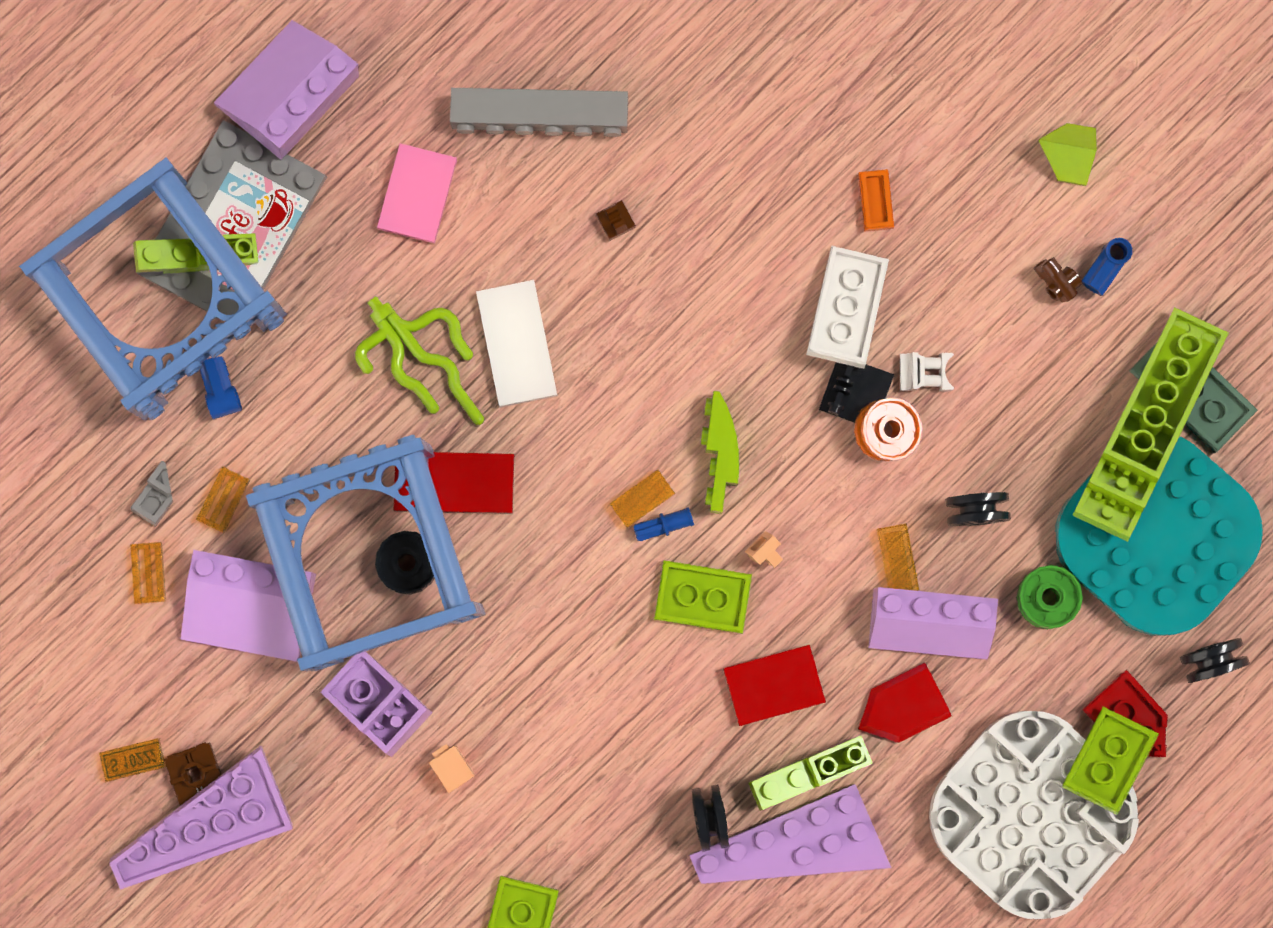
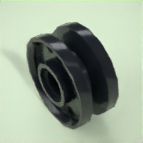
[945,492,1011,526]
[375,531,435,595]
[1180,638,1250,683]
[692,784,729,852]

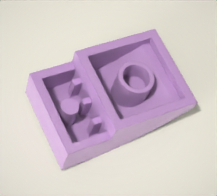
[321,651,433,757]

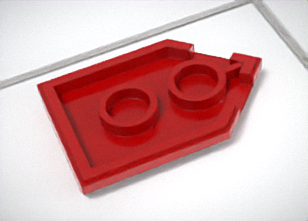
[858,663,952,743]
[1082,670,1168,757]

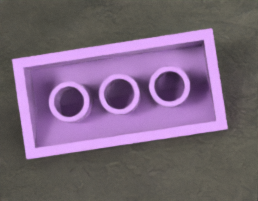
[868,587,998,660]

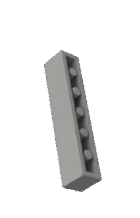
[450,88,628,137]

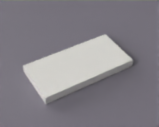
[806,246,889,369]
[476,280,558,407]

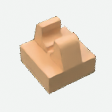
[745,531,783,568]

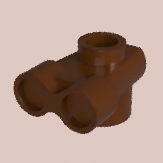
[1033,257,1082,303]

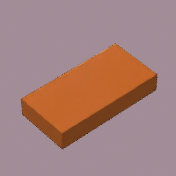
[858,169,894,232]

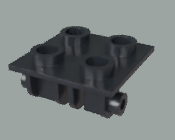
[819,362,894,423]

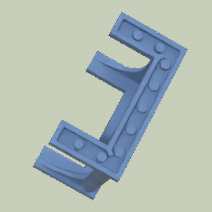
[19,157,287,420]
[246,435,486,671]

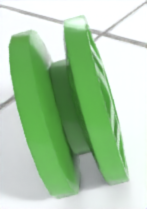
[1016,565,1083,630]

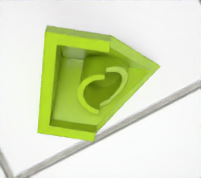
[1039,123,1097,186]

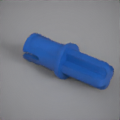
[634,507,694,541]

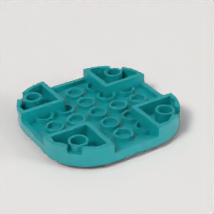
[1055,436,1263,636]

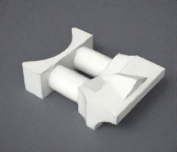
[900,352,954,392]

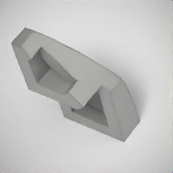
[131,461,173,527]

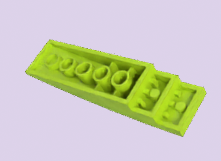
[1073,307,1229,542]

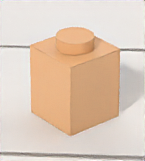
[429,744,476,793]

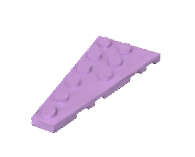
[109,746,293,890]
[689,784,891,884]

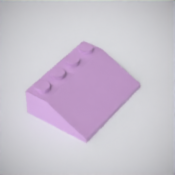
[214,20,359,160]
[181,550,316,662]

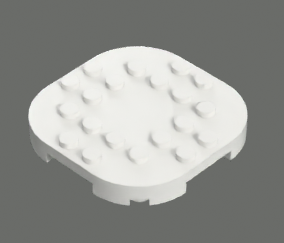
[929,711,1139,919]

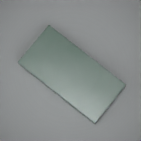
[1129,343,1258,453]

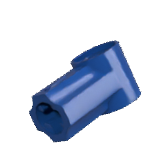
[1082,238,1133,296]
[200,356,242,420]

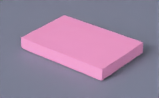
[377,143,457,244]

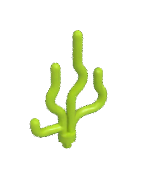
[355,296,484,425]

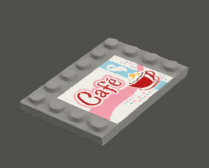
[137,120,327,315]

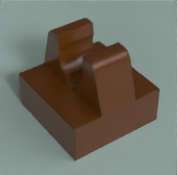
[596,200,636,241]

